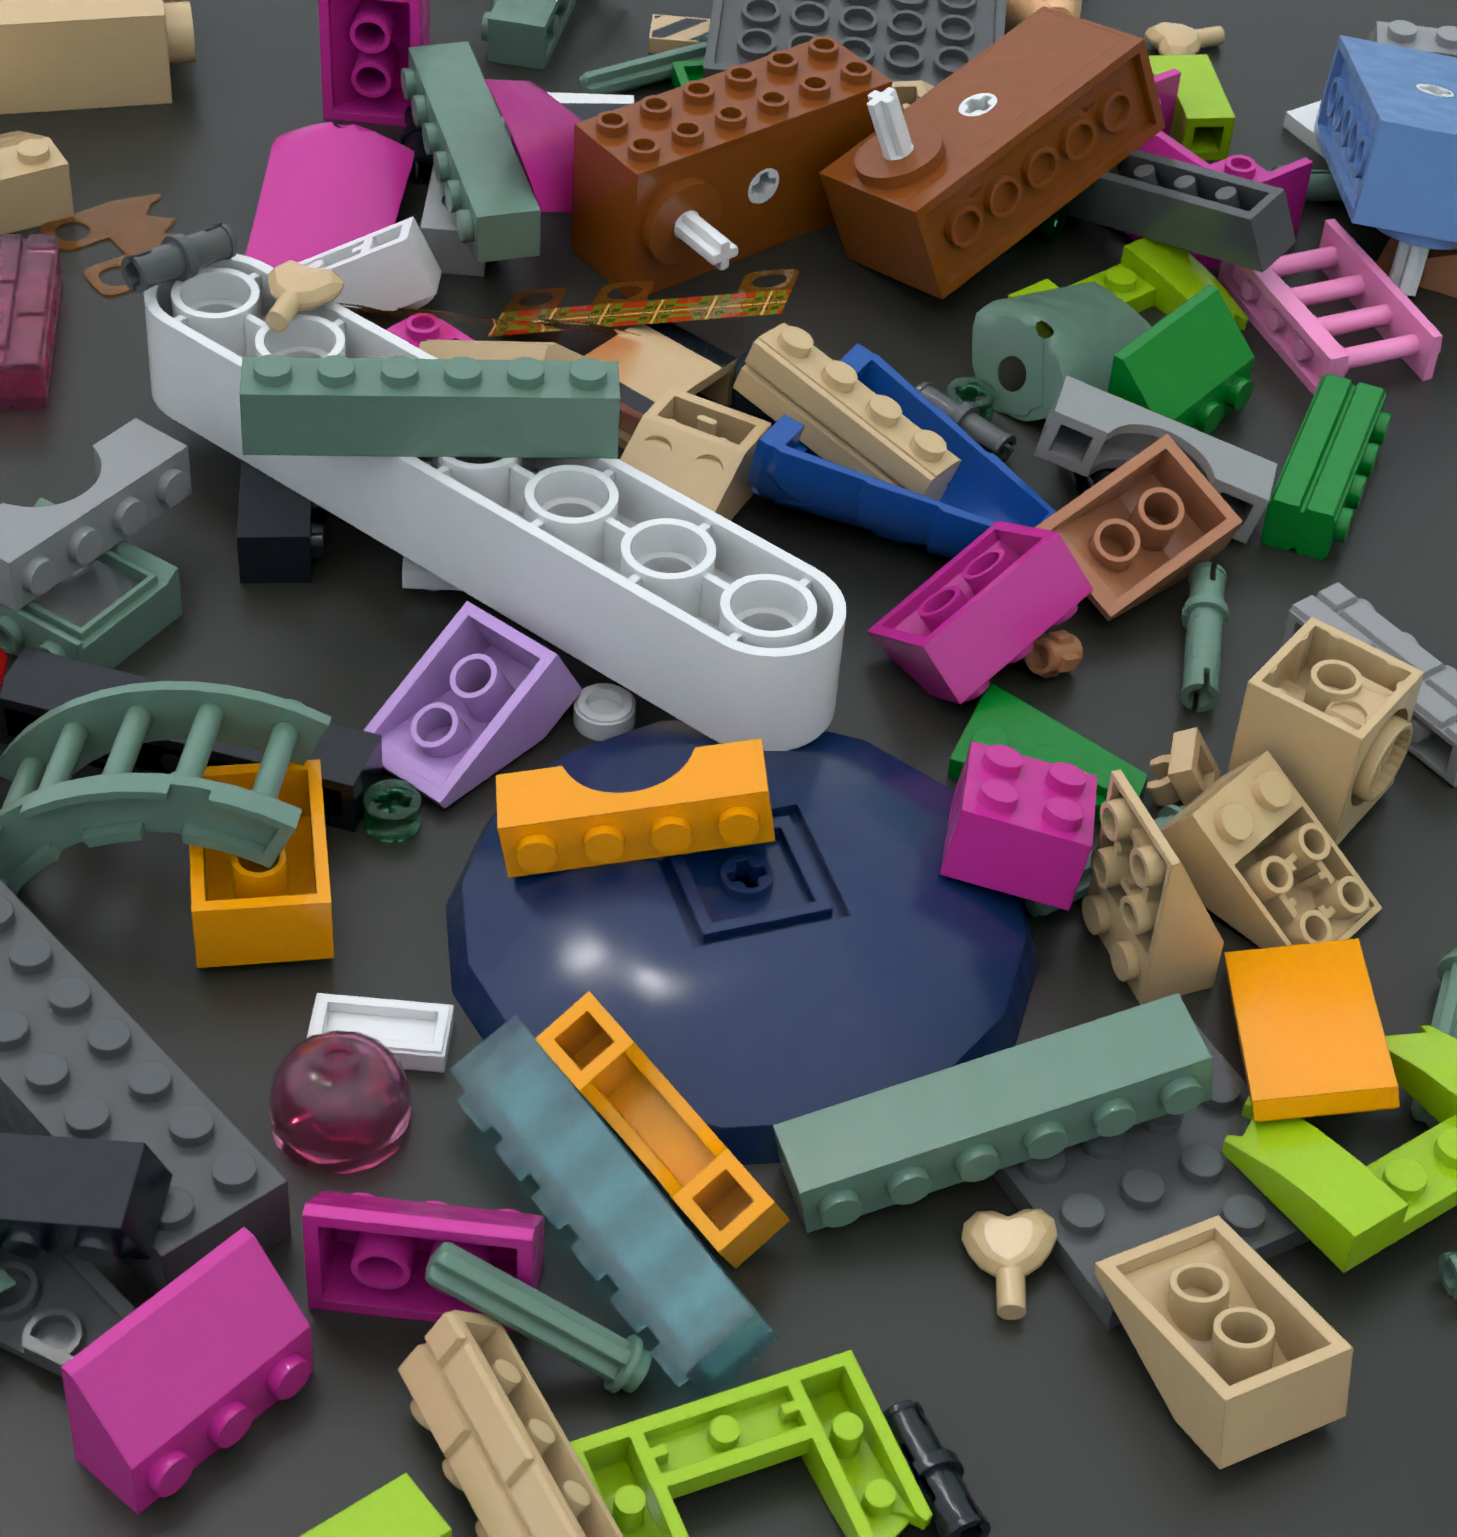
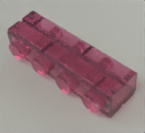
[0,234,63,410]

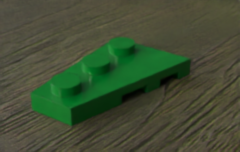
[947,682,1148,825]

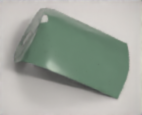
[972,281,1151,421]

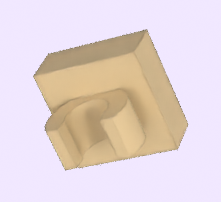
[1146,727,1221,806]

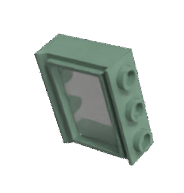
[0,497,183,669]

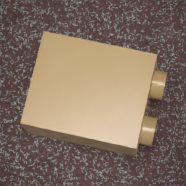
[0,0,196,115]

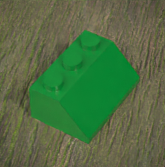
[1108,285,1255,435]

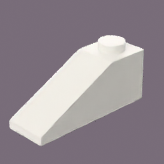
[298,217,442,313]

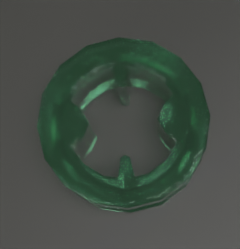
[946,377,996,422]
[363,779,422,843]

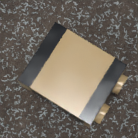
[584,322,737,449]

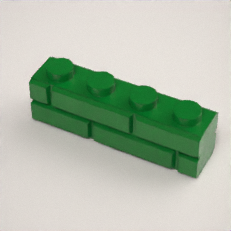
[1260,373,1392,560]

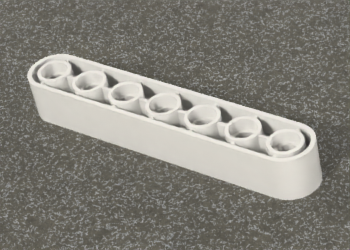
[144,254,846,751]

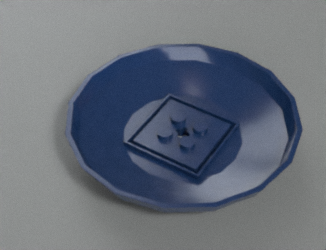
[445,720,1039,1165]

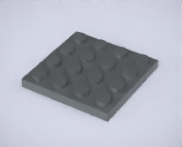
[992,1022,1311,1330]

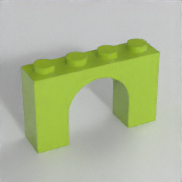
[1149,54,1236,161]

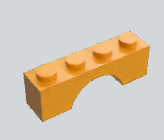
[496,738,776,878]
[535,991,790,1269]

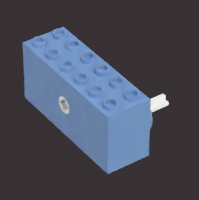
[1314,35,1457,297]

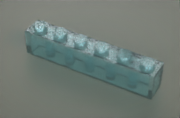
[449,1014,780,1396]

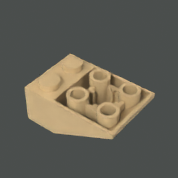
[620,386,772,521]
[1160,750,1382,948]
[1082,769,1224,1005]

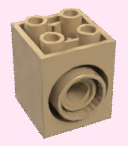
[1227,617,1425,846]

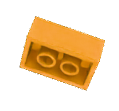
[189,759,334,968]

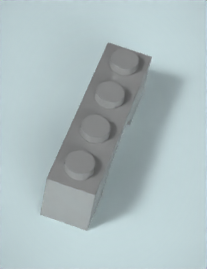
[1034,376,1277,544]
[0,418,192,612]

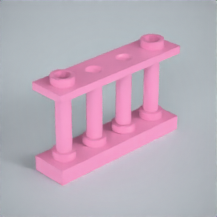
[1217,219,1443,395]

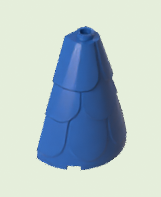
[748,343,1056,559]

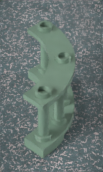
[0,681,332,895]

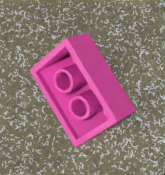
[318,0,431,127]
[866,521,1094,704]
[302,1191,545,1332]
[61,1227,314,1515]

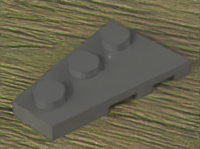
[0,1248,136,1377]

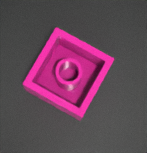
[940,741,1098,911]

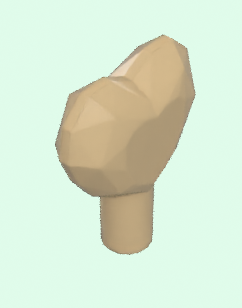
[1144,22,1225,55]
[265,260,344,332]
[961,1209,1058,1320]

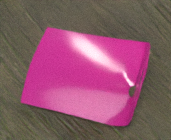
[484,79,582,214]
[245,121,415,268]

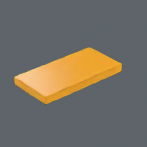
[1224,938,1400,1122]

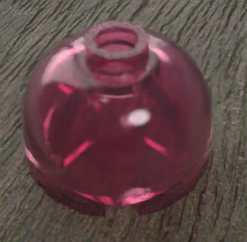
[268,1030,412,1174]

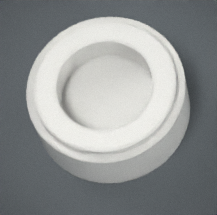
[573,683,636,741]

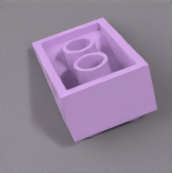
[363,601,582,809]

